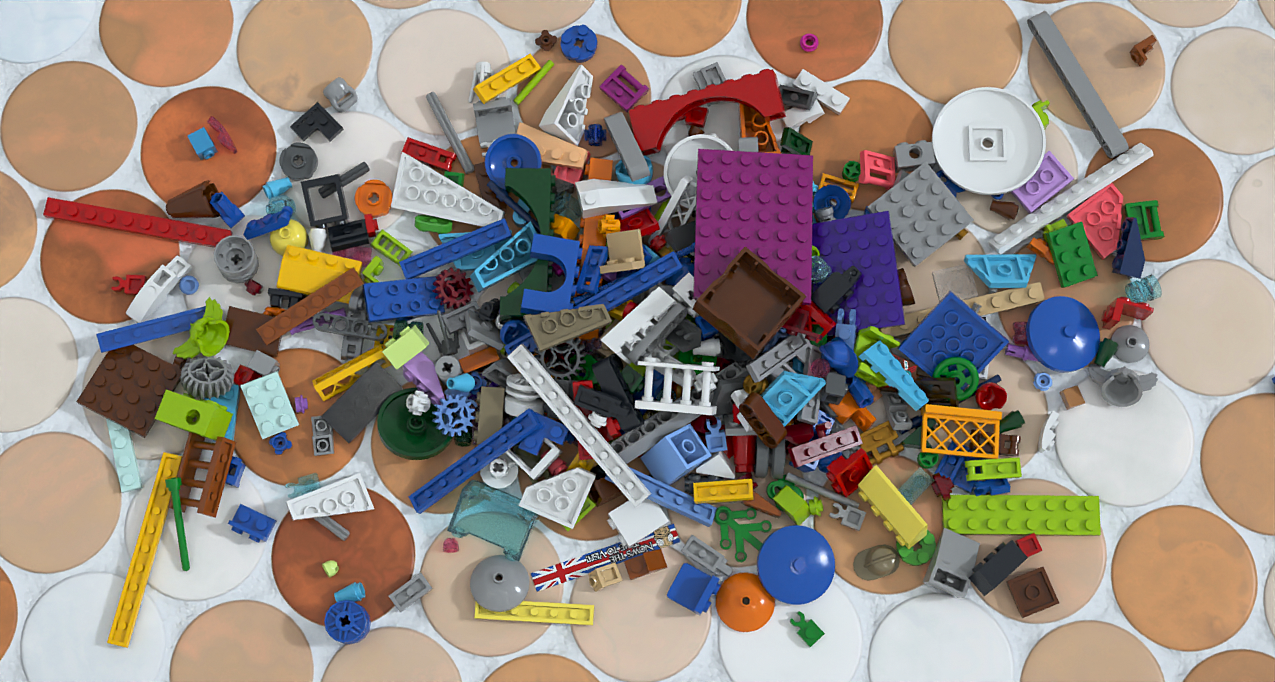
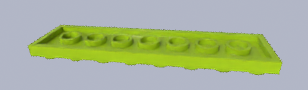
[942,495,1101,536]

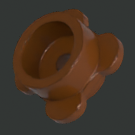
[535,30,557,51]

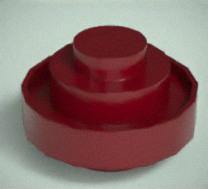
[931,472,954,501]

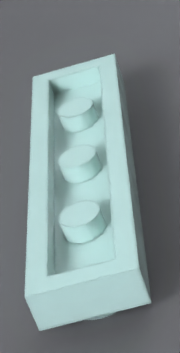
[106,419,143,493]

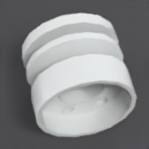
[504,373,545,417]

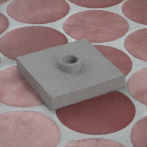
[465,309,504,350]

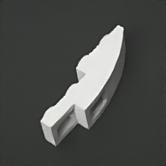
[126,255,192,323]

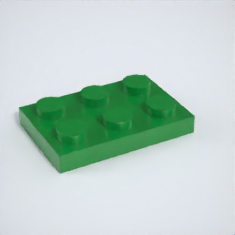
[1045,222,1098,288]

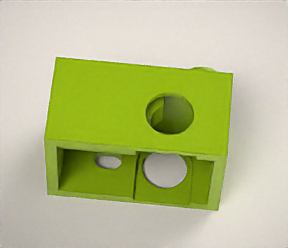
[155,390,233,441]

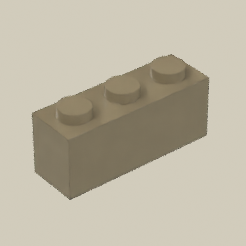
[474,386,506,446]

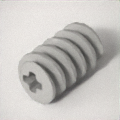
[435,356,463,386]

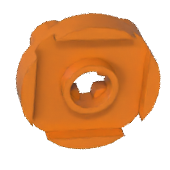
[355,180,393,218]

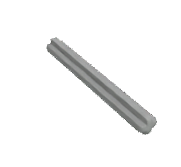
[426,92,475,174]

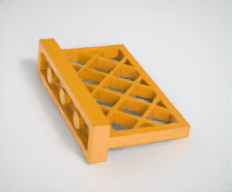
[921,404,1002,459]

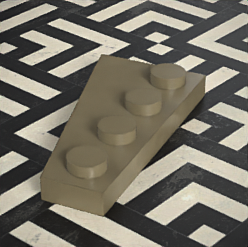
[523,304,612,353]

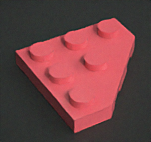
[1066,183,1123,260]

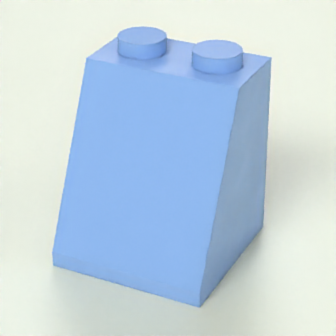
[640,424,712,486]

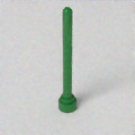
[165,477,190,571]

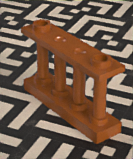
[168,432,236,518]

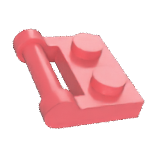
[859,150,896,190]

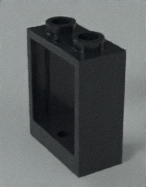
[301,174,350,229]

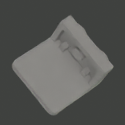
[473,97,516,144]

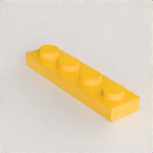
[473,54,541,104]

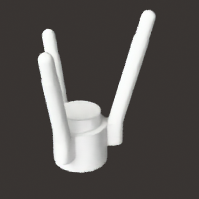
[469,62,499,103]

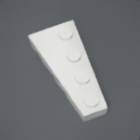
[601,287,677,364]

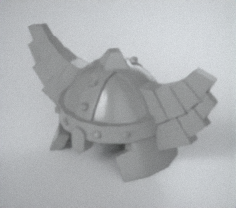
[1088,364,1158,407]

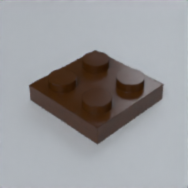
[1006,567,1059,618]

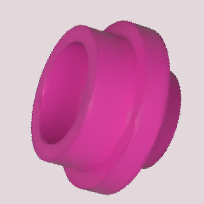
[800,34,819,52]

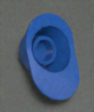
[819,337,858,378]

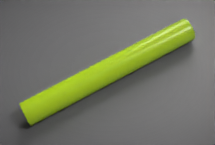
[513,60,555,105]

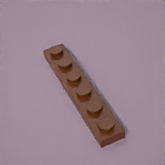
[256,267,364,345]

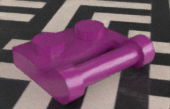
[599,65,649,112]

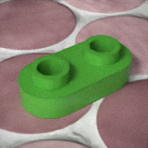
[414,215,452,234]

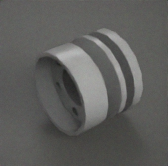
[214,235,259,283]

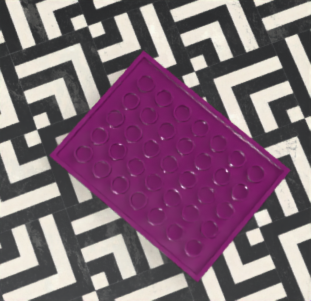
[693,149,813,305]

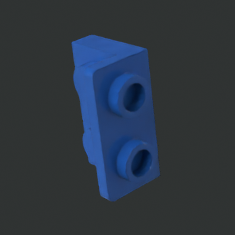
[228,504,277,543]

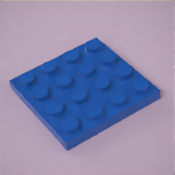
[898,291,1009,390]

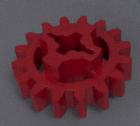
[432,267,474,310]

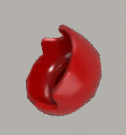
[975,382,1007,411]

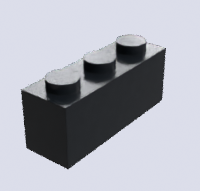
[969,540,1028,596]

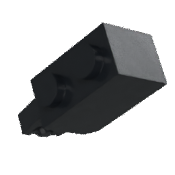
[811,266,862,316]

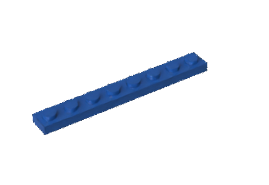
[408,409,541,514]

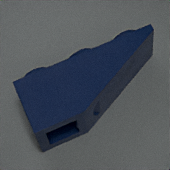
[1112,217,1145,279]

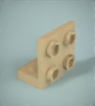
[599,229,645,274]

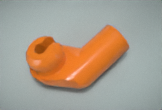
[262,307,286,317]

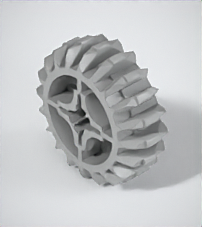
[181,356,234,400]

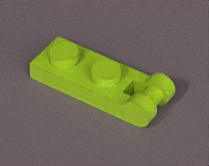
[965,457,1022,481]

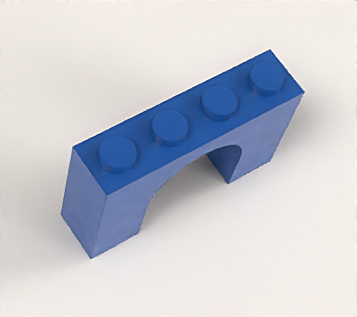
[520,233,583,315]

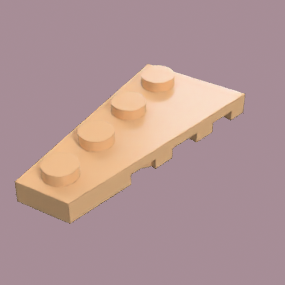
[514,122,588,170]

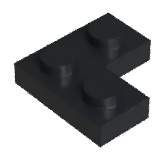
[290,102,344,142]

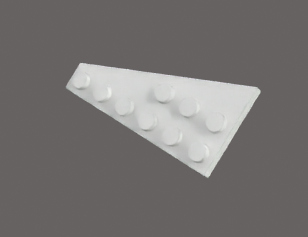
[391,152,505,227]

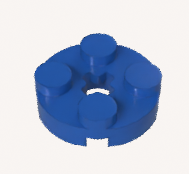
[560,24,597,63]

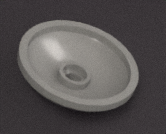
[470,555,529,612]

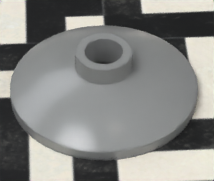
[1111,325,1149,363]

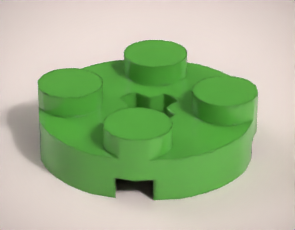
[896,530,936,566]

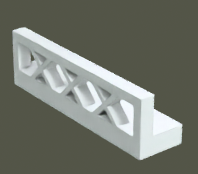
[647,175,697,248]

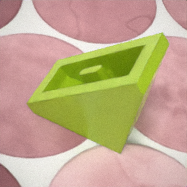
[772,485,811,525]

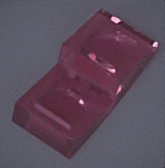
[207,116,237,154]
[332,247,372,267]

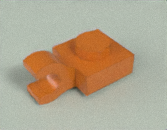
[1026,237,1054,265]

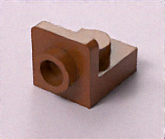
[1130,35,1157,67]

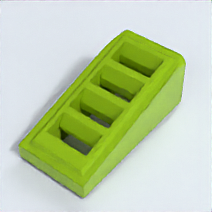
[370,229,413,267]

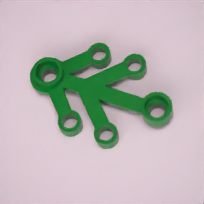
[714,506,772,563]

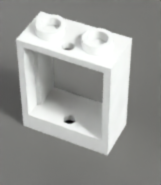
[505,438,563,480]

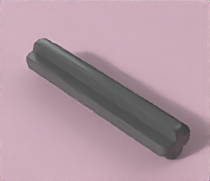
[318,162,370,198]

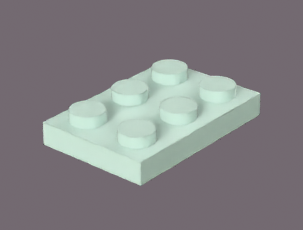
[241,371,299,439]

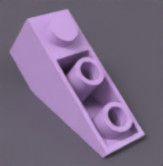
[403,352,445,405]

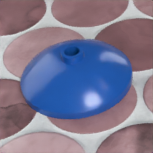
[485,134,542,190]

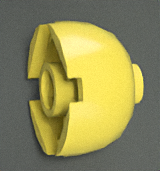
[270,219,308,256]

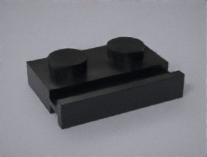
[328,219,370,252]

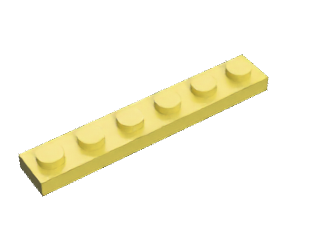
[474,601,594,626]

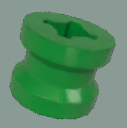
[842,161,861,182]
[917,448,939,469]

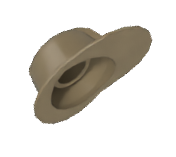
[853,544,900,581]

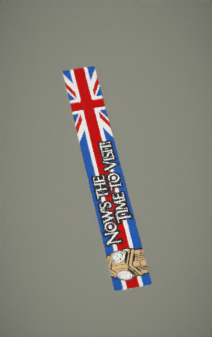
[531,524,680,592]

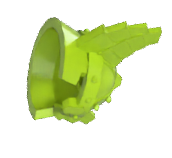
[173,297,230,359]

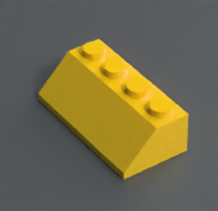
[277,245,362,304]

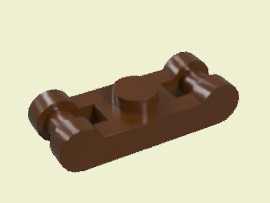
[969,429,1021,457]

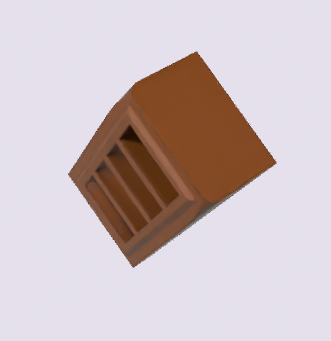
[741,490,782,519]

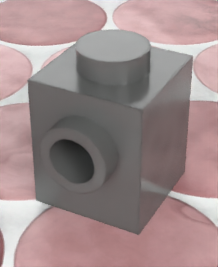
[820,372,848,405]

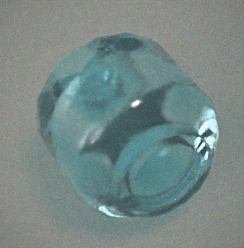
[266,195,296,218]

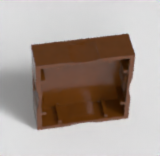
[692,247,806,359]

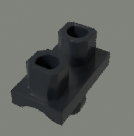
[268,288,306,308]

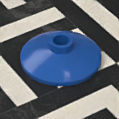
[813,185,851,220]

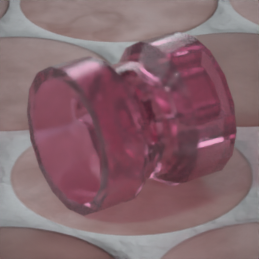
[1012,322,1028,345]

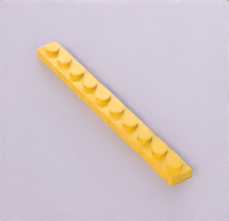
[107,452,182,648]

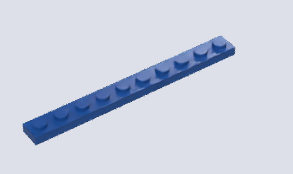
[504,251,684,355]

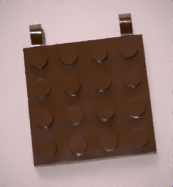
[76,345,187,438]

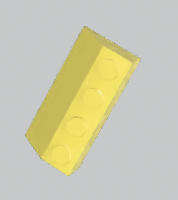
[858,465,928,549]

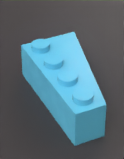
[470,221,537,292]

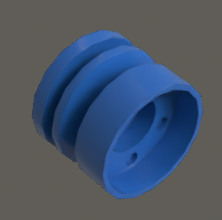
[324,600,371,644]

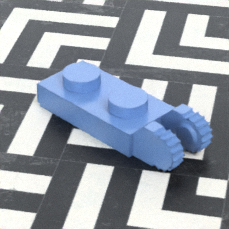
[835,308,857,351]

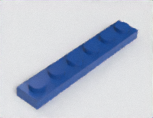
[399,218,512,279]
[96,306,206,353]

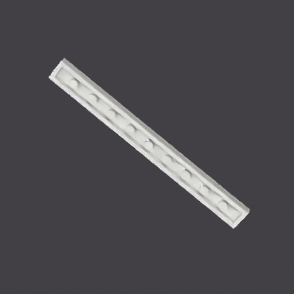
[988,142,1153,255]
[507,344,651,507]

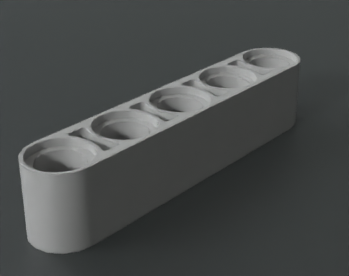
[604,112,650,182]

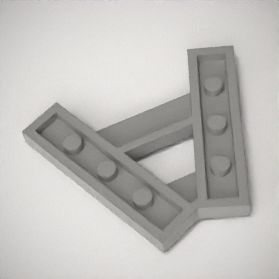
[746,333,825,425]

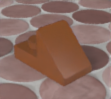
[624,549,667,580]

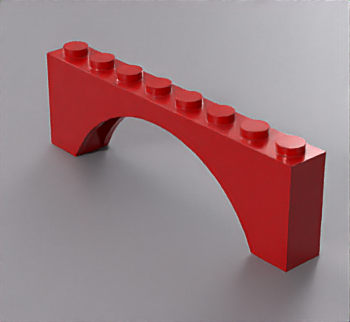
[629,69,786,156]

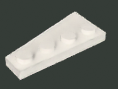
[286,473,374,521]

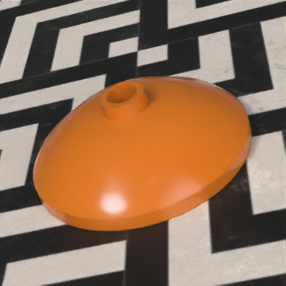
[716,573,775,632]

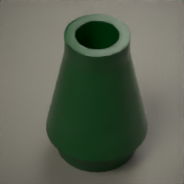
[1094,338,1118,368]
[999,410,1025,434]

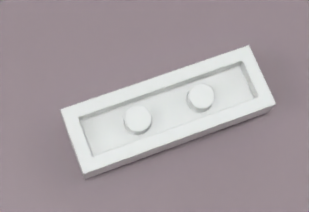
[792,69,850,115]

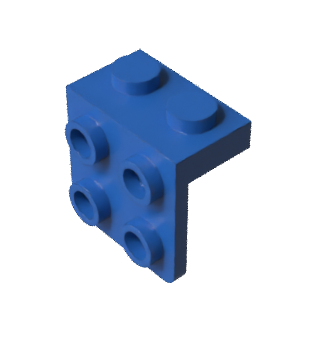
[667,563,721,615]

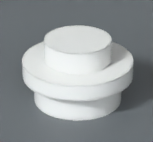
[588,411,607,428]

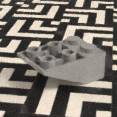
[923,528,980,598]

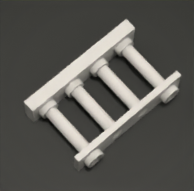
[635,357,719,415]

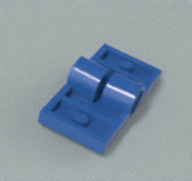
[363,276,445,323]

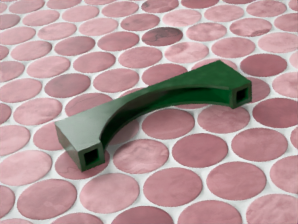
[500,168,556,321]

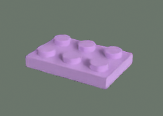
[1011,150,1074,214]

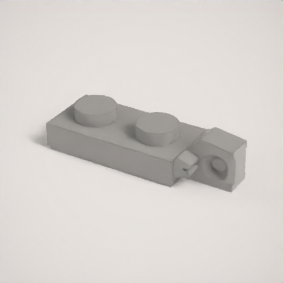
[681,535,734,577]

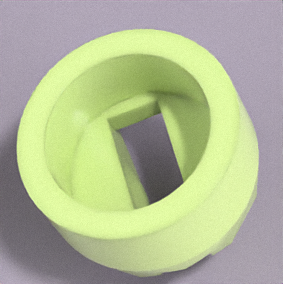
[322,560,339,578]

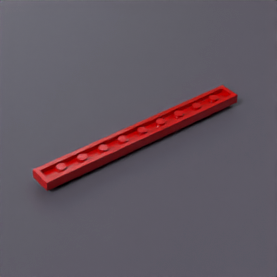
[43,197,233,248]

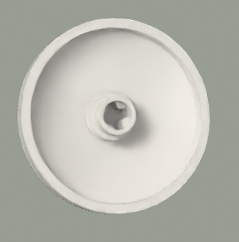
[664,134,733,210]

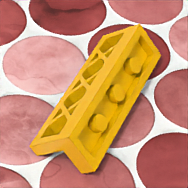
[312,344,392,402]

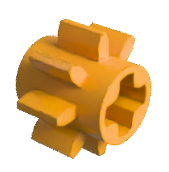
[598,215,620,238]

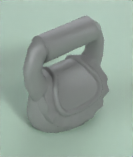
[323,77,358,112]

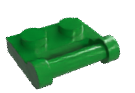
[1124,200,1165,241]

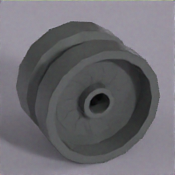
[754,435,786,479]

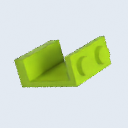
[854,326,900,387]

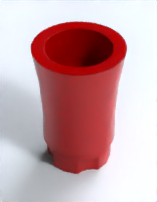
[731,435,757,473]

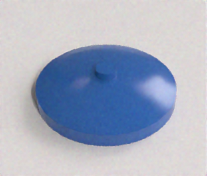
[1026,296,1100,373]
[757,525,835,605]

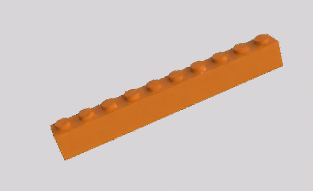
[573,158,613,346]

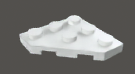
[519,467,596,529]

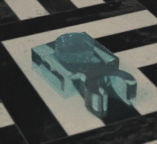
[285,473,321,498]

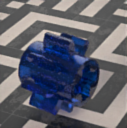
[584,124,606,146]

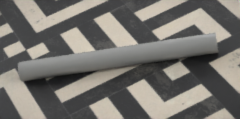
[785,472,860,509]

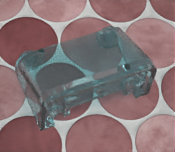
[447,480,540,561]

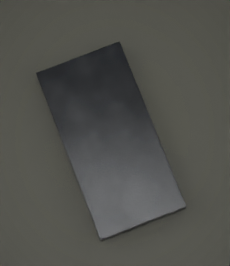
[321,361,403,443]

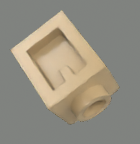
[588,562,623,592]

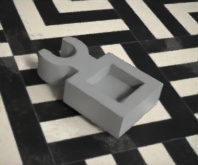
[829,503,866,531]

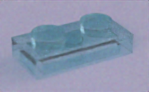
[898,467,934,505]

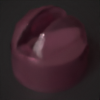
[443,538,459,553]

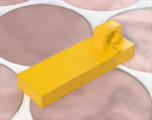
[693,479,754,504]

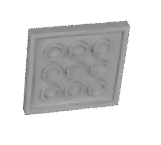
[866,162,974,267]

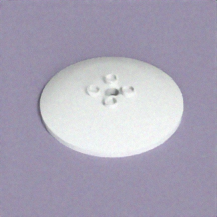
[932,87,1046,195]

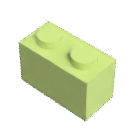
[382,325,429,370]

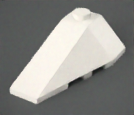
[539,65,593,146]
[575,179,657,218]

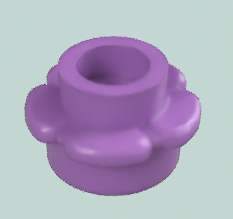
[295,395,308,414]

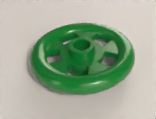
[932,357,979,401]

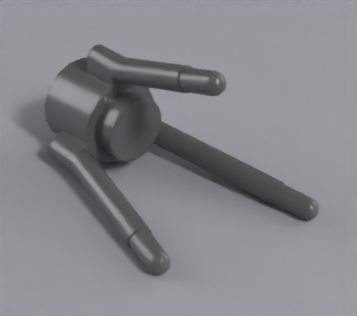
[426,310,460,356]

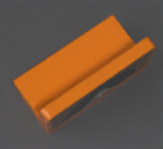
[459,346,500,375]

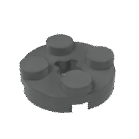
[279,142,318,180]

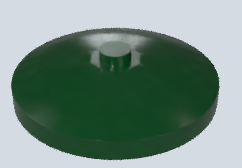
[377,388,456,460]

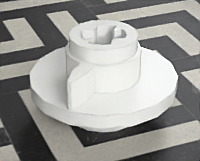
[480,453,519,489]

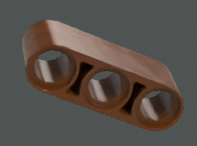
[739,392,787,449]

